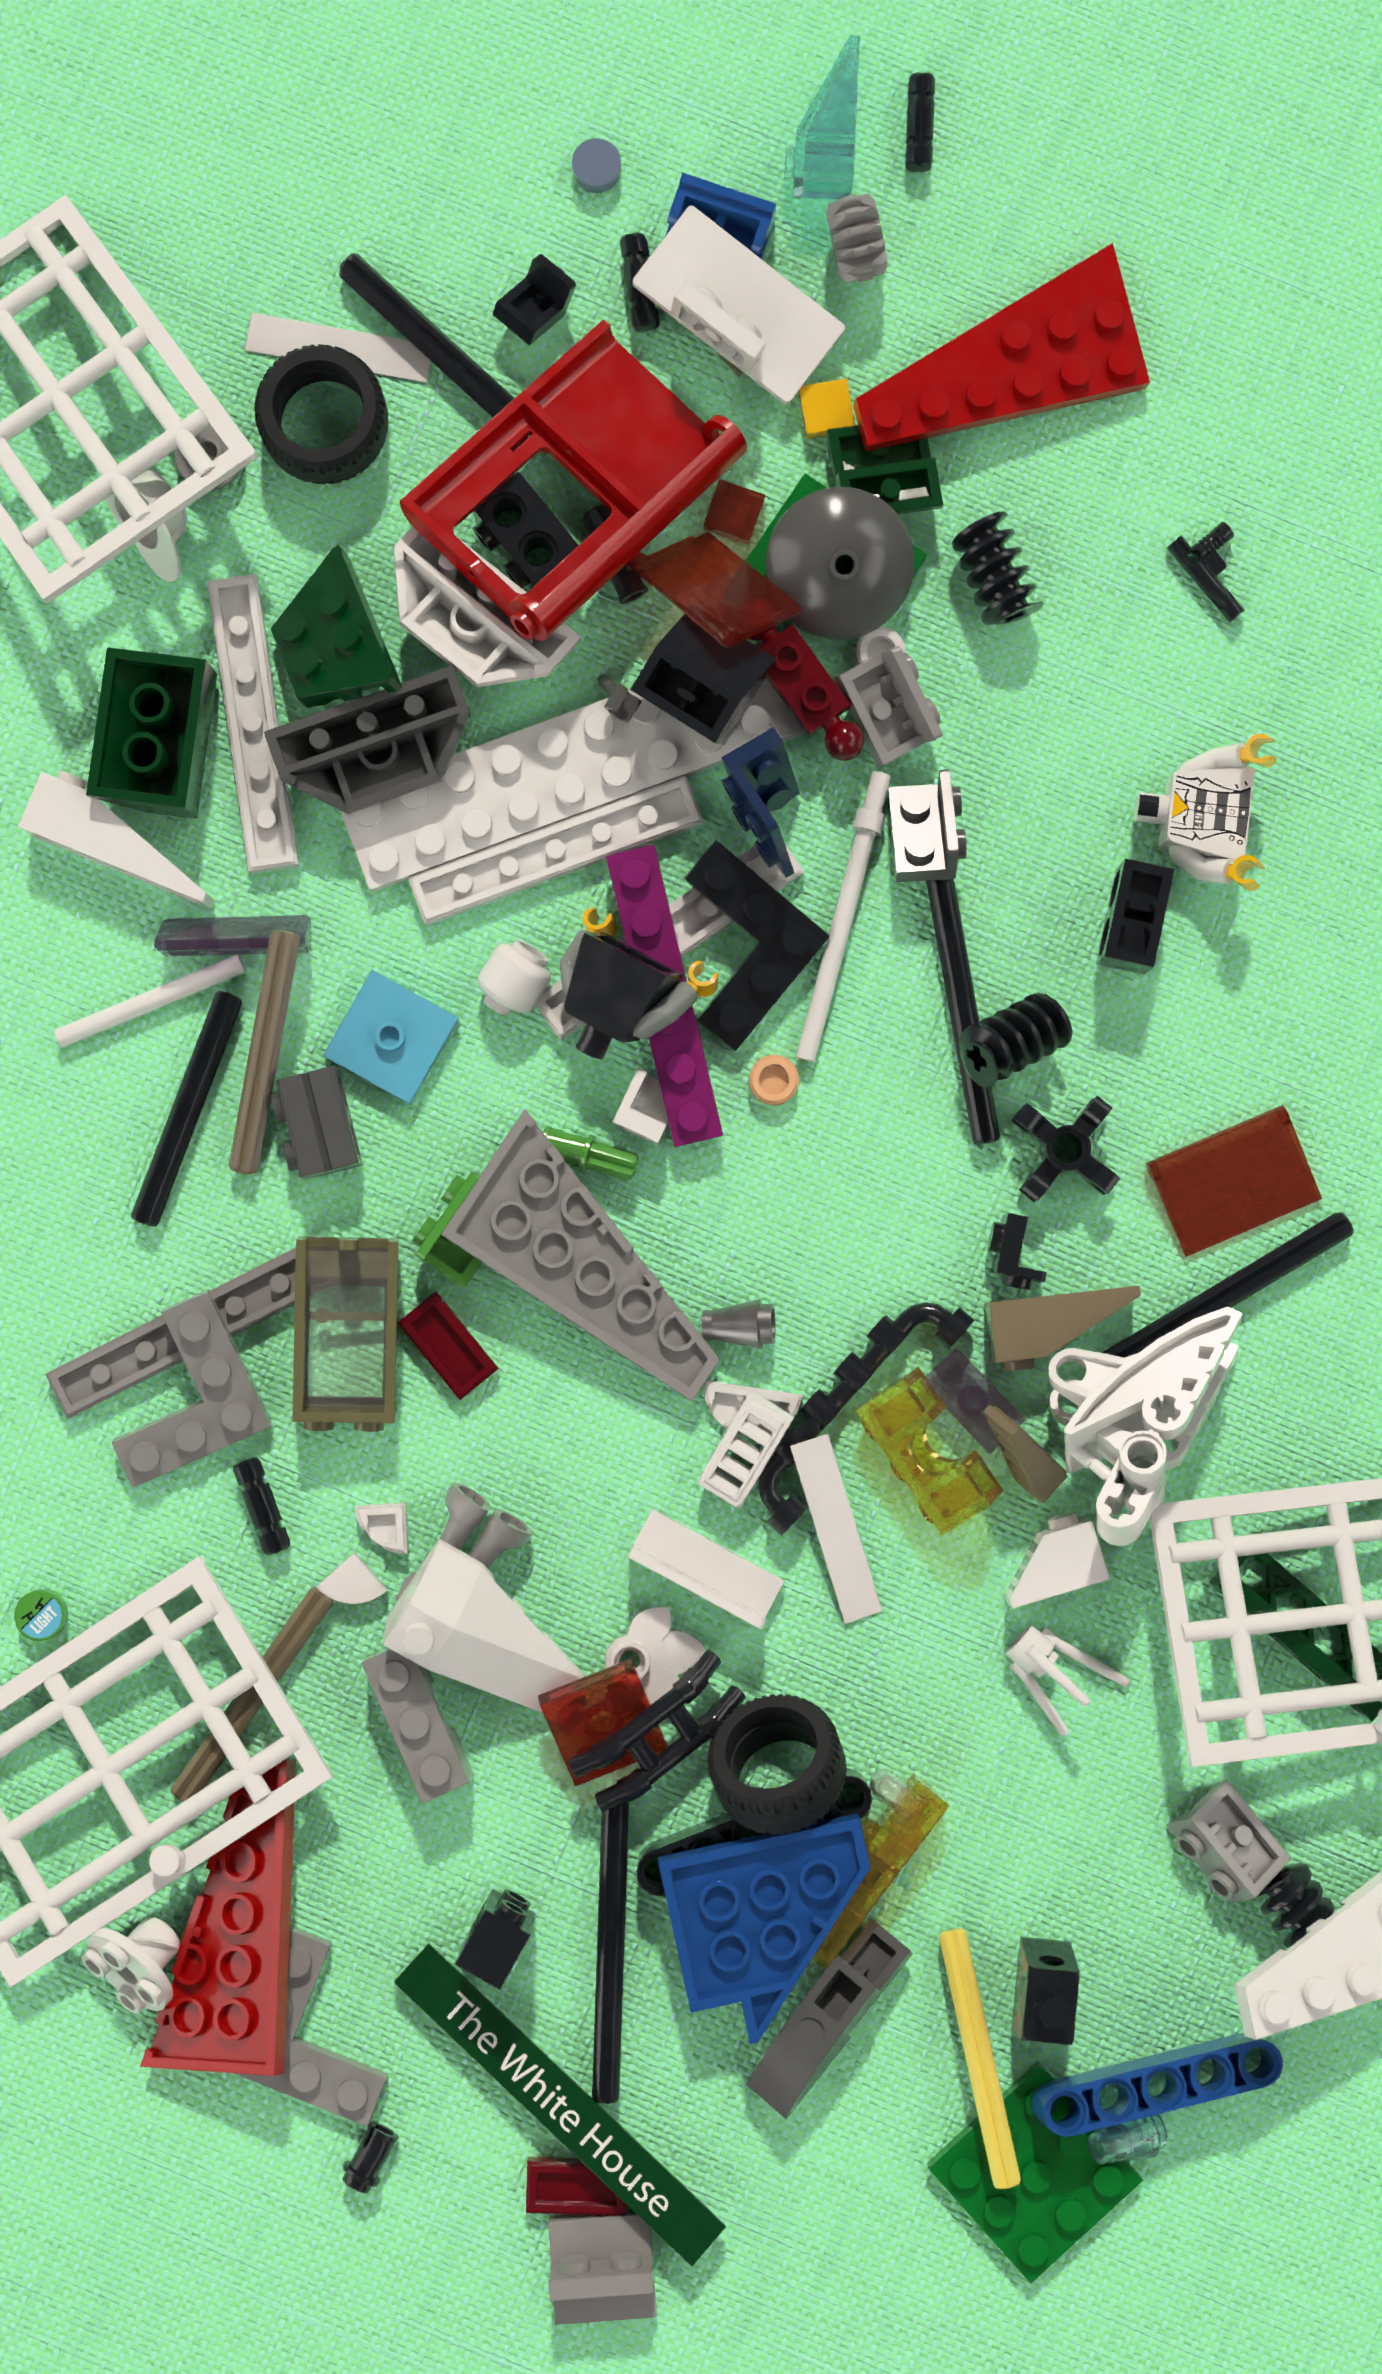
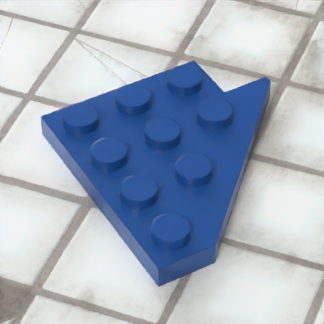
[658,1813,870,2044]

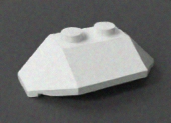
[394,526,581,687]

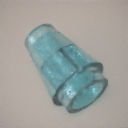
[1088,2114,1167,2164]

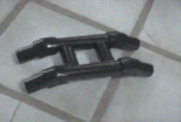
[569,1650,746,1812]

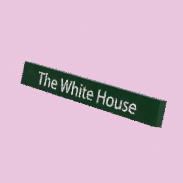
[394,1943,726,2266]

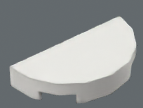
[704,1380,803,1437]

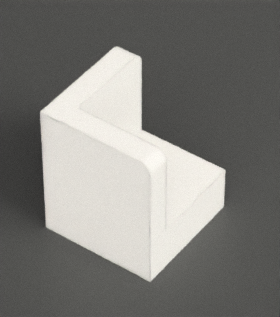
[613,1068,669,1146]

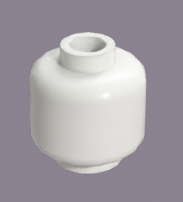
[477,939,551,1016]

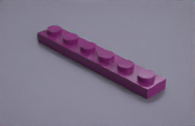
[606,844,724,1147]

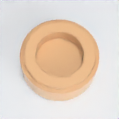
[749,1055,799,1106]

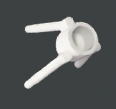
[1005,1624,1130,1736]

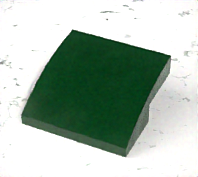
[825,425,943,515]

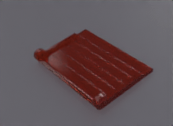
[629,532,803,648]
[1146,1105,1322,1257]

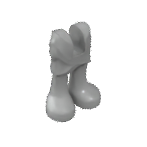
[396,1482,533,1601]

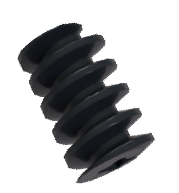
[952,511,1044,625]
[959,992,1073,1088]
[1257,1863,1335,1948]

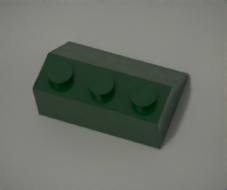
[86,647,217,819]

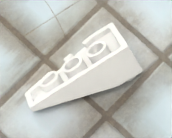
[383,1539,585,1718]

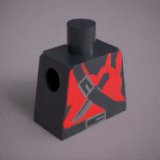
[1011,1936,1080,2045]

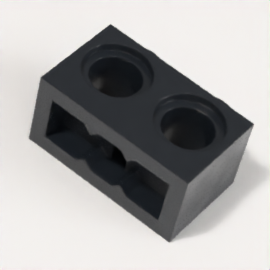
[472,471,579,590]
[1096,858,1175,975]
[455,1889,536,1990]

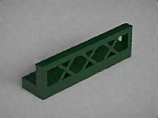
[1209,1553,1382,1722]

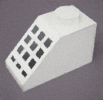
[1004,1512,1110,1608]

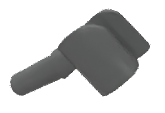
[597,674,642,723]

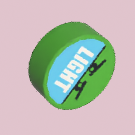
[14,1589,68,1641]

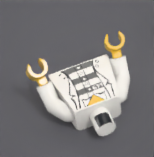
[1134,733,1277,891]

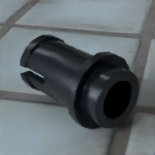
[342,2121,399,2194]

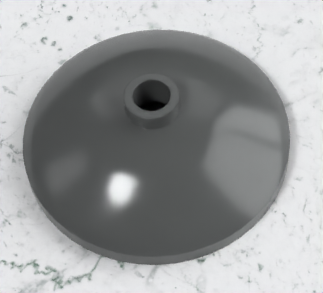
[765,487,914,640]

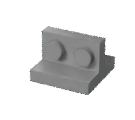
[548,2209,657,2325]

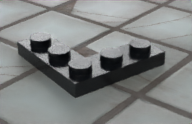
[683,840,830,1051]

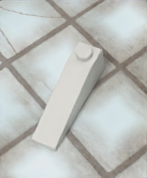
[18,770,215,909]

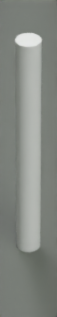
[54,954,246,1048]

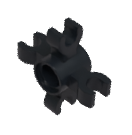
[1011,1096,1121,1203]

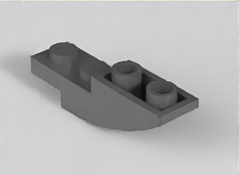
[746,1919,913,2119]

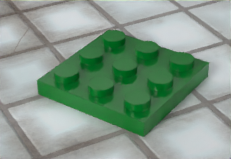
[927,2061,1143,2284]

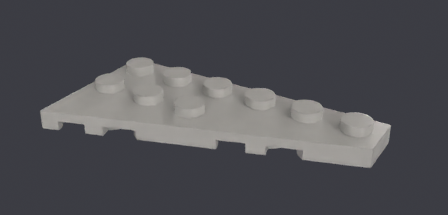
[441,1109,720,1401]

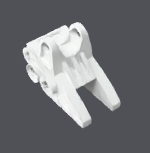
[1048,1307,1242,1546]

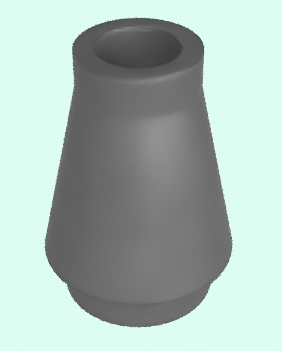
[701,1299,776,1349]

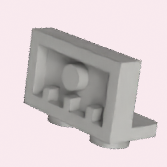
[1167,1780,1291,1903]

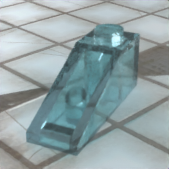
[784,35,860,200]

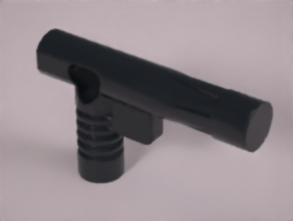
[1167,521,1245,623]

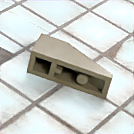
[984,1286,1141,1371]

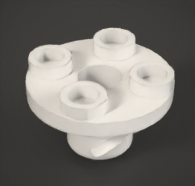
[81,1917,180,2014]

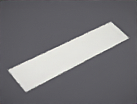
[245,313,431,383]
[790,1433,882,1624]

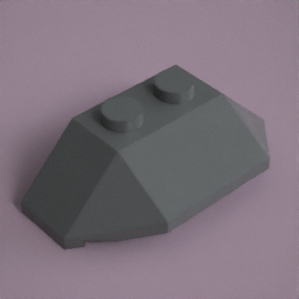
[264,665,471,814]

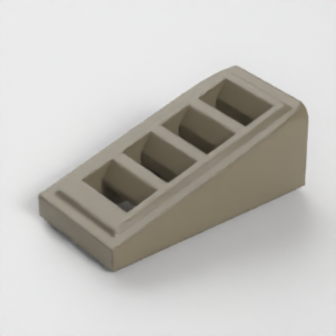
[983,1404,1068,1502]

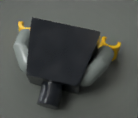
[559,908,719,1060]

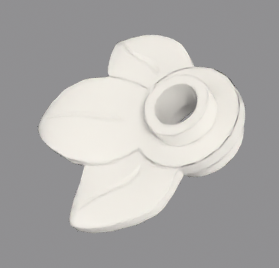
[605,1607,705,1704]

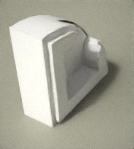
[355,1502,409,1554]
[316,1552,388,1604]

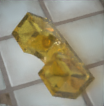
[856,1366,1004,1535]

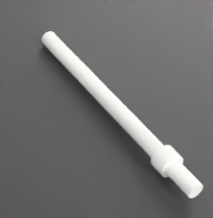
[796,771,891,1062]

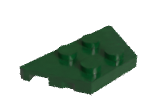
[271,545,403,708]

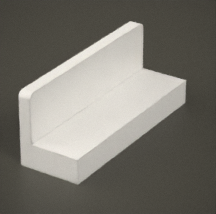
[628,1508,785,1630]

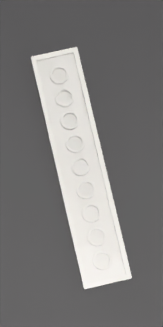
[341,628,806,893]

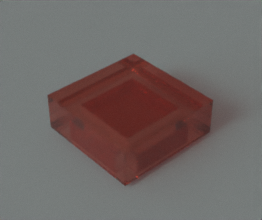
[703,479,766,545]

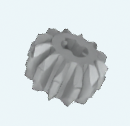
[826,194,888,283]

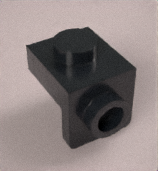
[492,254,576,346]
[987,1213,1047,1290]

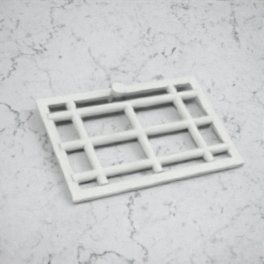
[0,195,259,604]
[1150,1478,1382,1767]
[0,1556,334,1988]

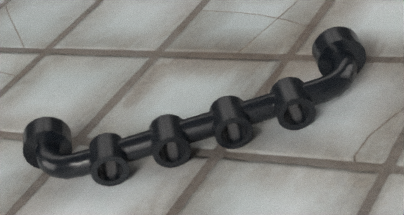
[758,1302,975,1536]

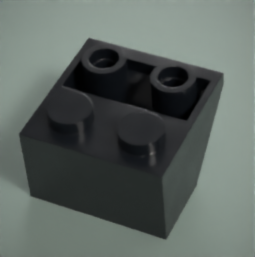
[630,606,777,745]

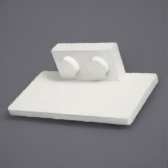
[633,206,845,405]

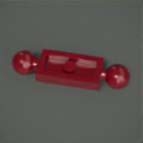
[738,600,864,761]

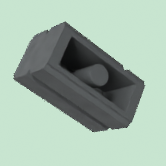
[271,1066,363,1180]

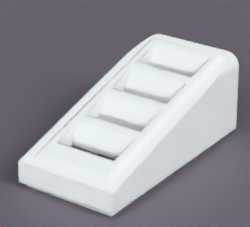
[698,1391,794,1508]

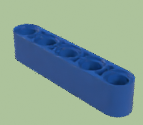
[1032,2033,1283,2137]

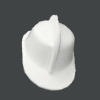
[105,470,187,583]

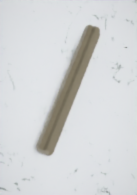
[229,929,300,1174]
[171,1587,333,1802]

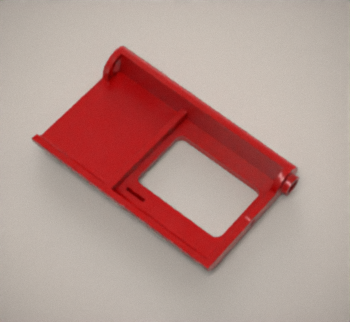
[400,319,747,641]

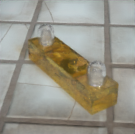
[813,1769,950,1969]

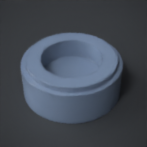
[572,138,621,193]

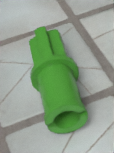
[543,1126,639,1180]

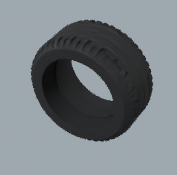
[254,344,389,485]
[708,1694,847,1835]

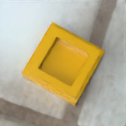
[798,378,855,439]

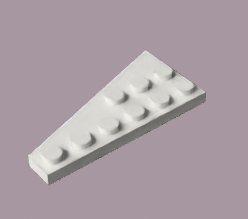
[1234,1871,1382,2040]

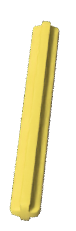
[939,1928,1021,2189]

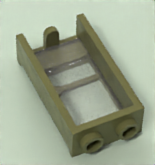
[292,1236,399,1432]

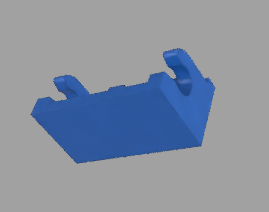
[666,173,776,259]

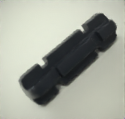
[905,72,935,172]
[620,232,660,332]
[233,1457,290,1555]

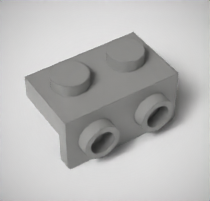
[833,646,943,767]

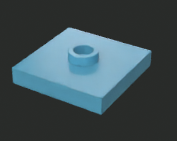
[323,970,460,1105]

